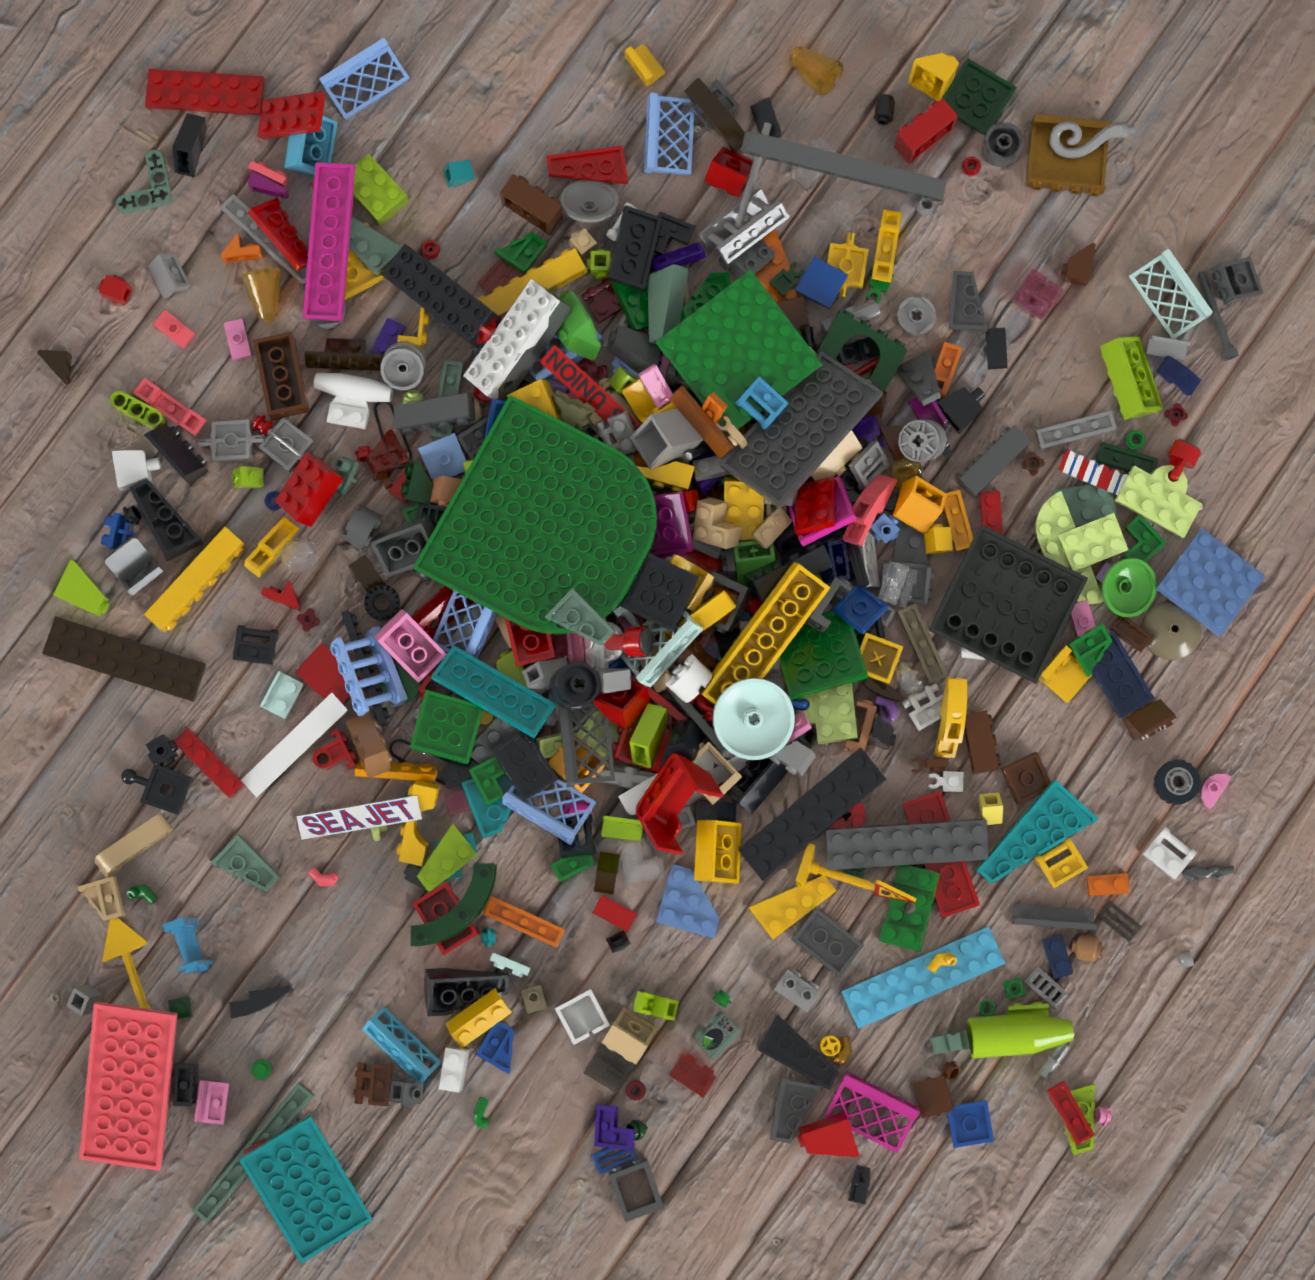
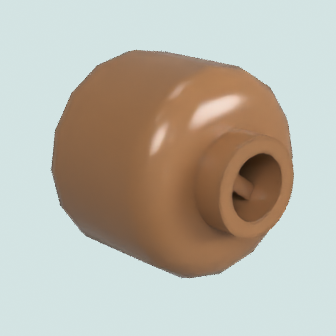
[1072,934,1102,962]

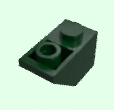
[401,460,433,504]

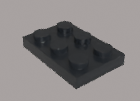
[491,731,558,802]

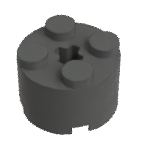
[982,122,1024,168]
[341,504,383,549]

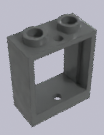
[700,572,752,634]
[609,1157,664,1222]

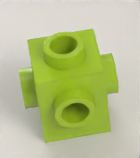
[587,249,611,279]

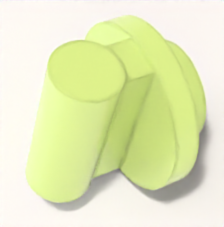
[403,390,423,404]
[370,825,388,841]

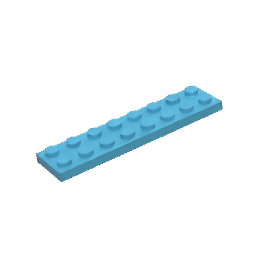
[841,926,1005,1029]

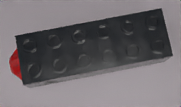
[381,243,502,349]

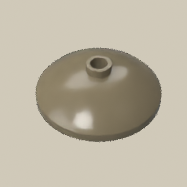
[1141,601,1201,660]

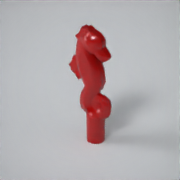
[689,693,715,721]

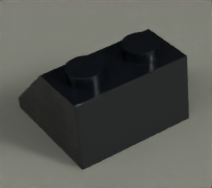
[660,718,704,770]

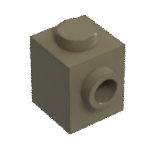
[521,982,548,1014]

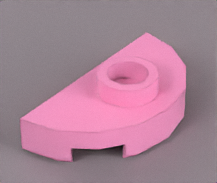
[1200,774,1232,810]

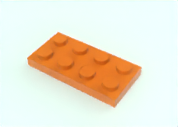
[755,230,801,303]

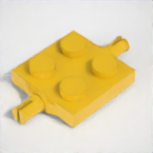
[827,232,869,298]

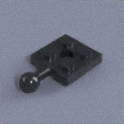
[121,764,193,815]

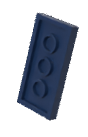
[1092,630,1154,719]

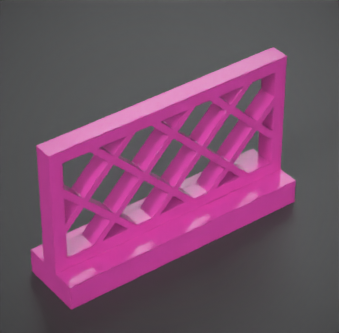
[824,1071,920,1153]

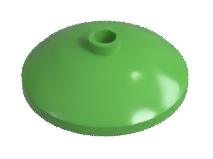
[1102,558,1157,617]

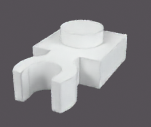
[928,771,964,792]

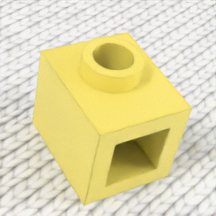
[979,792,1003,825]

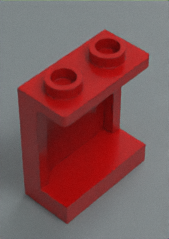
[612,723,671,773]

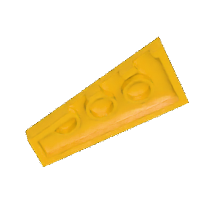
[748,876,836,940]

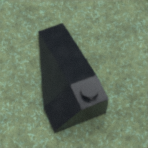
[424,968,509,1017]

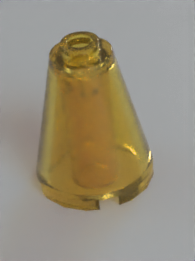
[790,46,843,96]
[242,268,281,323]

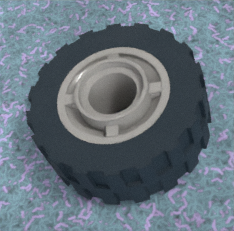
[1154,759,1201,805]

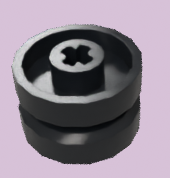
[549,662,600,710]

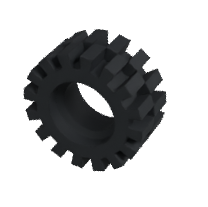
[364,584,400,621]

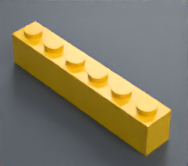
[477,248,587,316]
[144,527,246,633]

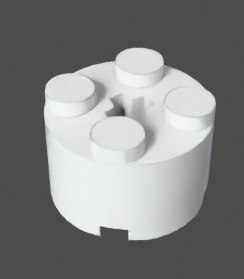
[665,654,713,703]

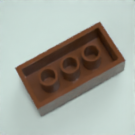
[253,332,310,420]

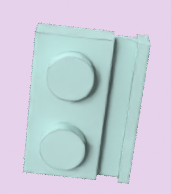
[260,671,305,720]

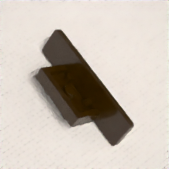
[304,338,383,371]

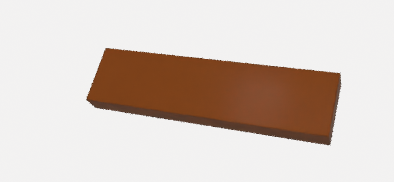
[669,386,734,459]

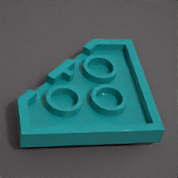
[461,774,518,839]

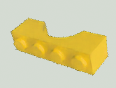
[397,780,440,866]

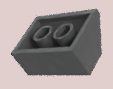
[370,515,435,577]

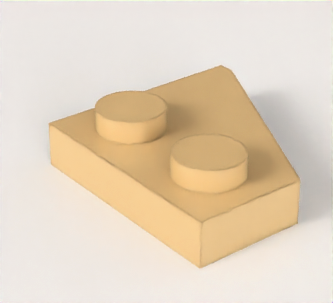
[78,876,125,921]

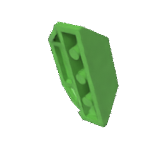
[556,291,601,360]

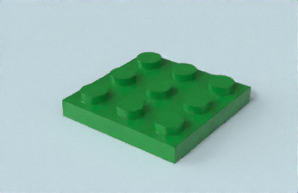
[409,690,483,765]

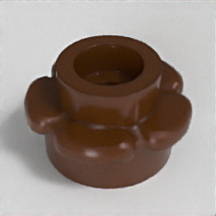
[941,1061,960,1080]

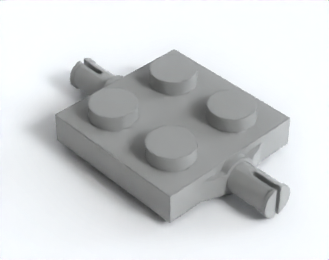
[198,419,265,462]

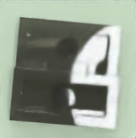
[584,1043,636,1094]

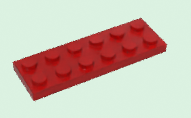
[145,69,265,116]
[902,791,980,918]

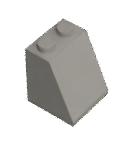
[630,409,703,470]

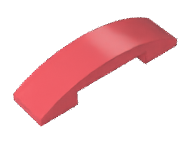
[133,378,207,436]

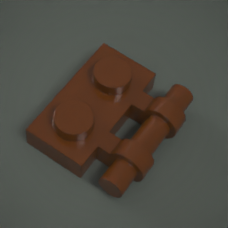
[353,1062,393,1106]

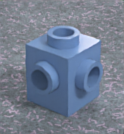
[871,512,900,543]

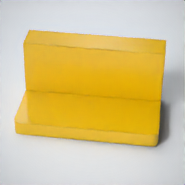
[625,44,665,87]

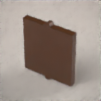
[776,296,810,331]
[913,1075,954,1119]

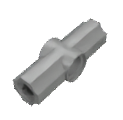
[820,300,881,335]
[599,766,657,789]

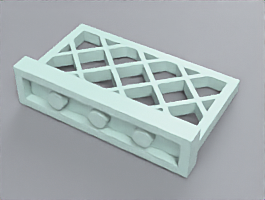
[1129,249,1213,339]
[620,610,704,687]

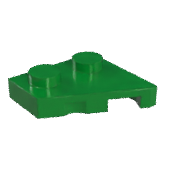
[1067,623,1112,677]

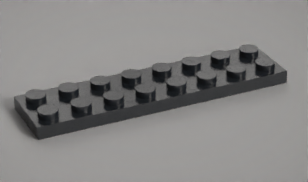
[738,748,887,881]

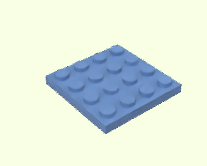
[1156,528,1265,637]

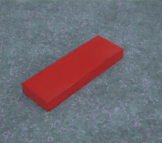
[1046,1081,1095,1146]

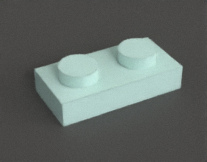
[490,953,531,978]

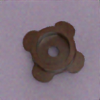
[1021,452,1044,476]

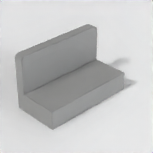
[148,252,191,299]
[1145,334,1191,360]

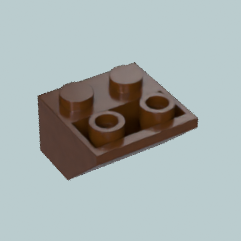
[1122,699,1177,741]

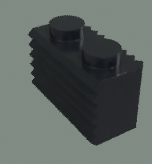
[173,1063,199,1106]

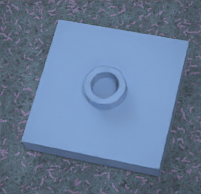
[418,433,466,480]

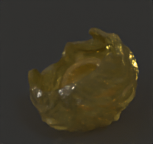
[890,458,923,490]

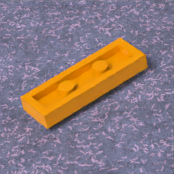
[943,490,973,552]

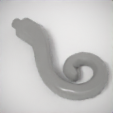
[1049,121,1135,158]

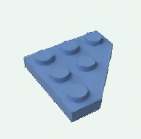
[656,864,719,938]

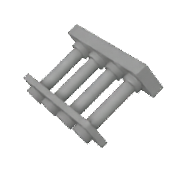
[699,188,790,264]

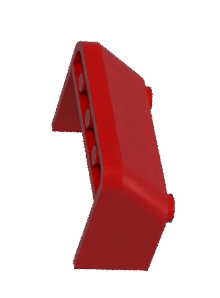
[636,754,723,855]

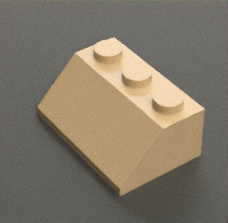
[807,430,863,482]

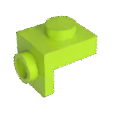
[232,466,264,489]

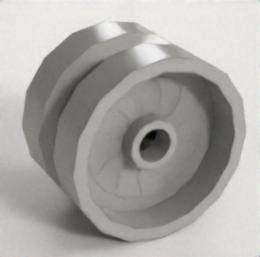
[381,341,426,390]

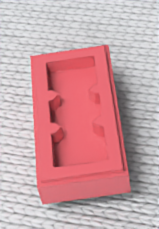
[153,310,196,350]

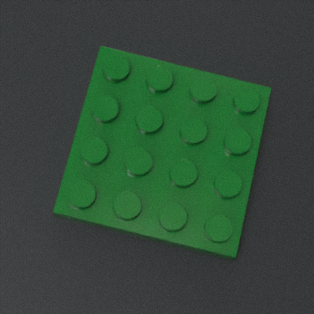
[780,611,868,700]

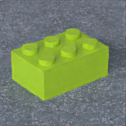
[353,153,409,227]

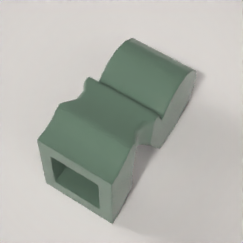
[929,1030,970,1054]

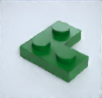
[1124,514,1167,562]
[469,756,506,806]

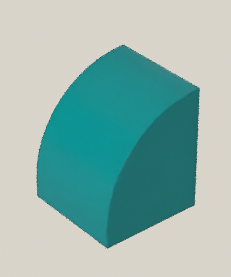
[443,160,475,188]

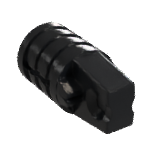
[848,1165,870,1204]

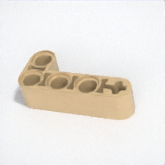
[95,813,173,878]

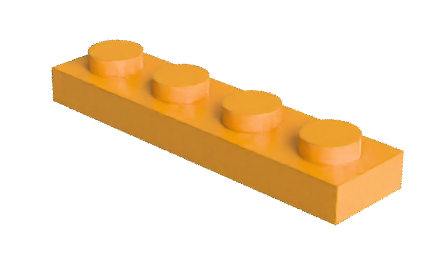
[355,760,438,782]

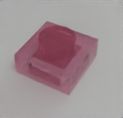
[445,790,470,816]

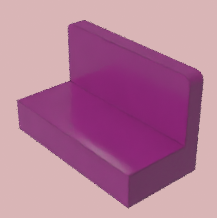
[908,397,947,426]

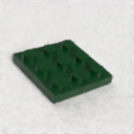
[941,58,1017,136]

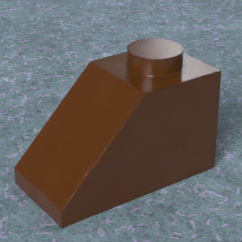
[1061,243,1096,286]

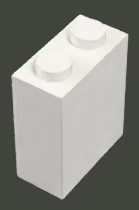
[439,1046,469,1092]

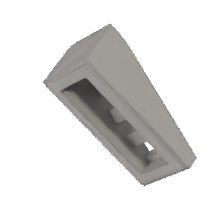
[1024,967,1069,1010]

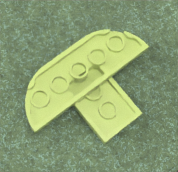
[1035,491,1128,604]

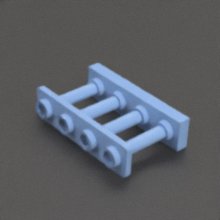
[331,626,408,717]

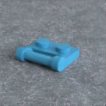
[735,377,789,430]

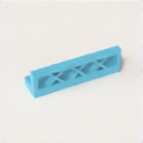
[362,1006,442,1083]

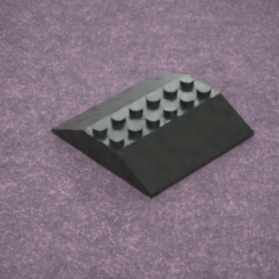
[928,525,1088,684]

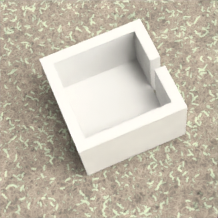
[555,989,610,1045]

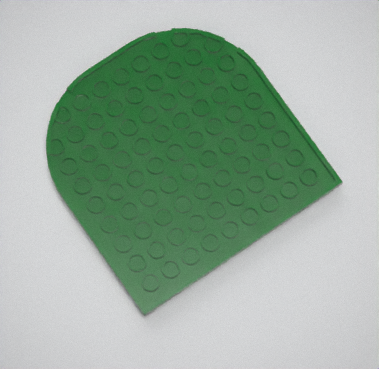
[413,395,657,634]

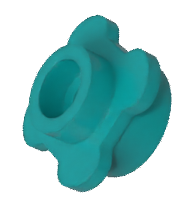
[481,927,496,947]

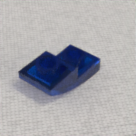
[1157,356,1201,396]

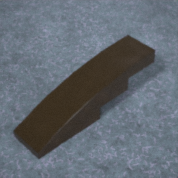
[684,78,745,152]

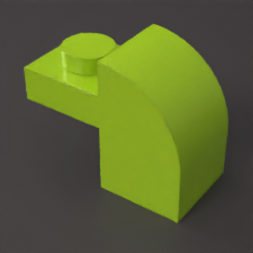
[633,991,679,1021]

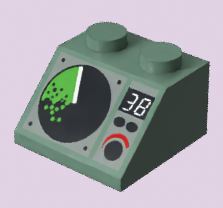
[695,1013,741,1060]

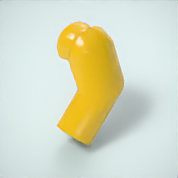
[927,952,957,974]

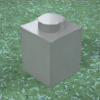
[66,985,103,1015]

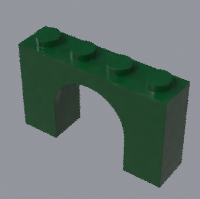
[815,310,908,391]

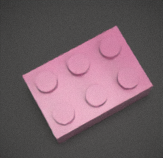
[373,609,447,683]

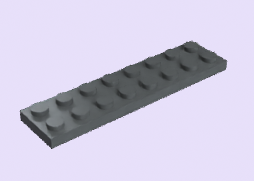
[826,818,988,870]

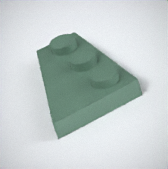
[544,588,616,646]
[210,834,281,891]

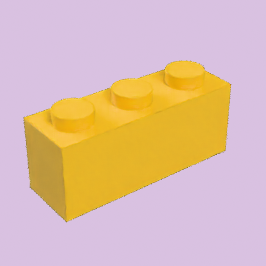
[445,988,511,1049]

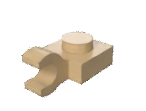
[716,416,748,449]

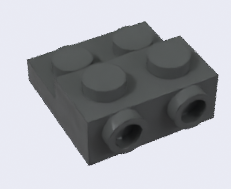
[1211,257,1263,305]

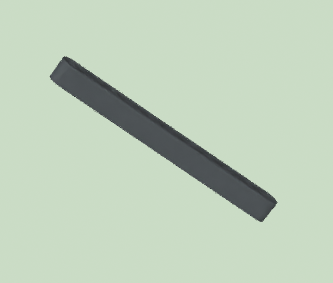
[741,131,947,202]

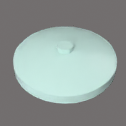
[713,678,795,760]

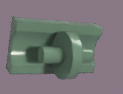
[334,456,359,496]

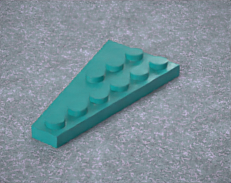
[975,780,1099,884]

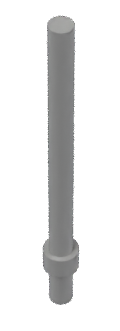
[735,122,772,228]

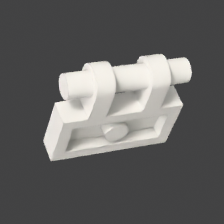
[901,683,943,732]

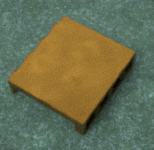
[1026,114,1112,196]

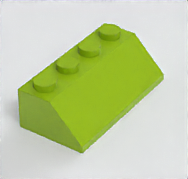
[1100,337,1164,420]

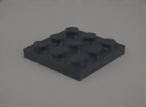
[620,553,701,632]

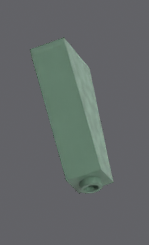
[648,264,689,344]

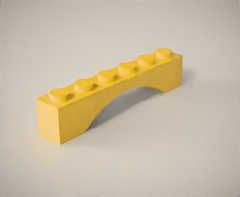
[597,439,694,492]

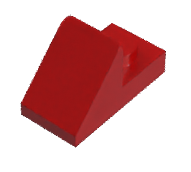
[261,580,301,612]

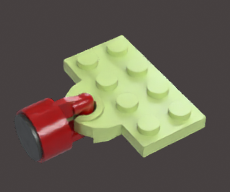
[1114,439,1202,539]

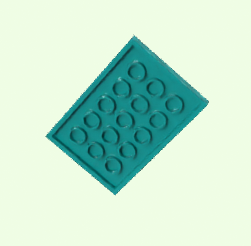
[239,1115,373,1264]

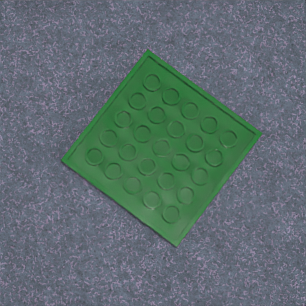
[655,269,823,437]

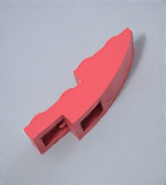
[842,474,898,547]

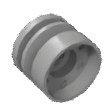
[898,419,947,462]

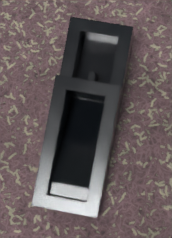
[229,986,293,1018]

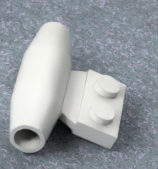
[314,373,394,430]

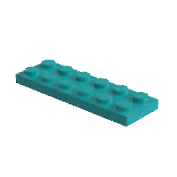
[431,645,556,738]

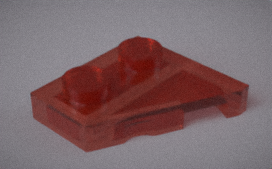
[365,429,409,476]

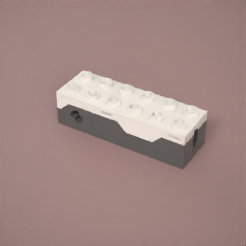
[463,279,573,403]

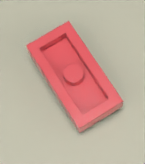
[248,161,289,188]

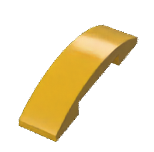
[872,209,902,282]

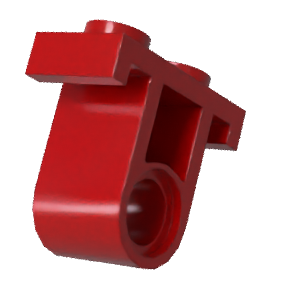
[313,729,358,770]

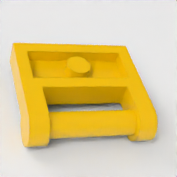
[1034,837,1088,888]

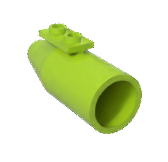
[967,1002,1074,1059]

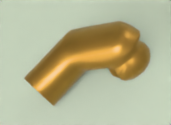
[833,1036,852,1065]

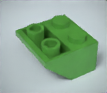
[733,540,775,587]

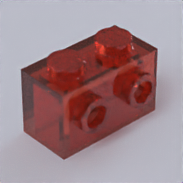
[669,1053,716,1098]

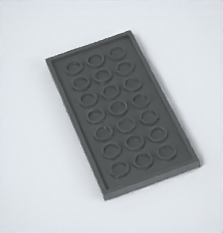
[719,351,883,509]

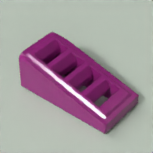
[248,171,289,199]

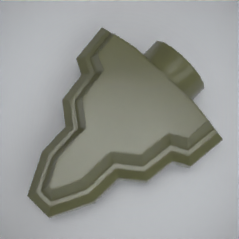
[552,390,595,432]

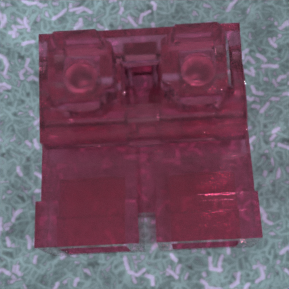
[1012,269,1064,320]

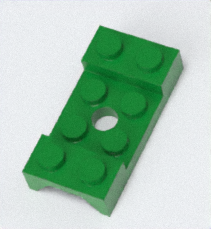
[879,865,940,953]

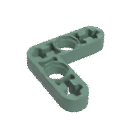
[116,150,173,215]

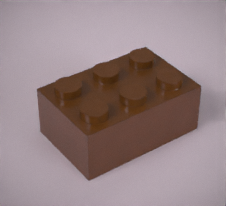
[500,174,563,236]

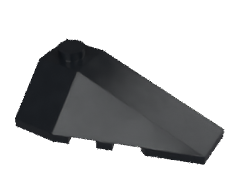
[867,703,896,750]

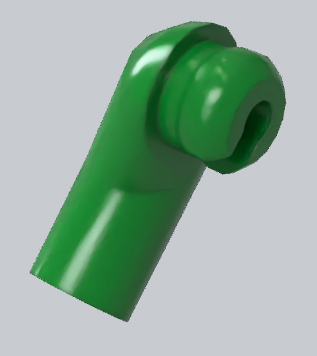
[127,885,158,905]
[474,1097,489,1129]

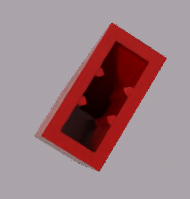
[797,1112,860,1158]

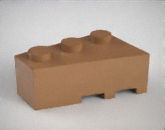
[346,712,392,779]

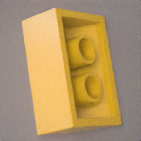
[907,53,959,102]
[694,820,742,883]

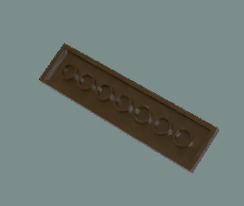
[42,616,207,702]

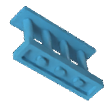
[162,917,213,974]

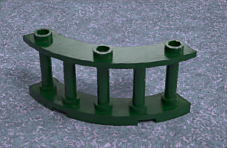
[410,863,497,946]

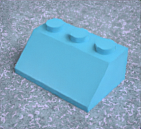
[284,116,338,176]

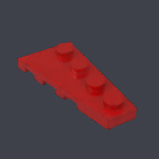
[546,145,628,184]
[248,197,308,271]

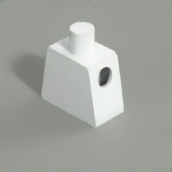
[112,450,161,491]

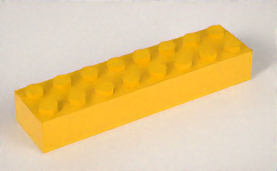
[699,562,830,705]

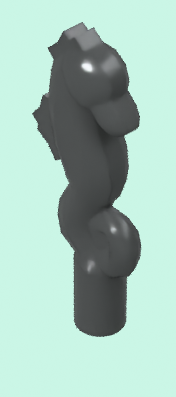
[1183,863,1235,883]

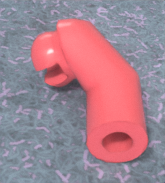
[308,867,338,887]

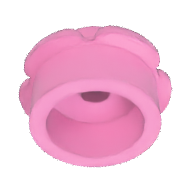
[1094,1105,1112,1126]

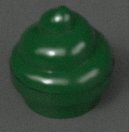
[626,1120,648,1141]

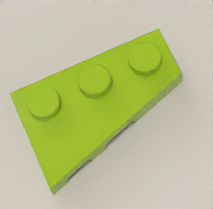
[417,824,477,892]
[1064,1084,1095,1155]

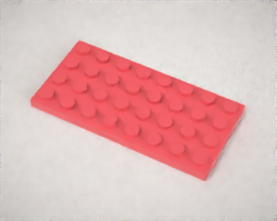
[79,1001,177,1171]

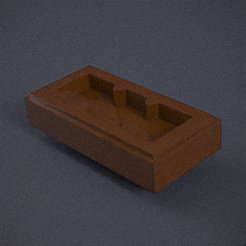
[1109,616,1154,653]

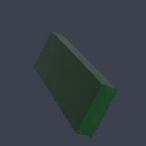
[1096,442,1158,474]

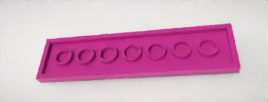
[303,163,356,321]

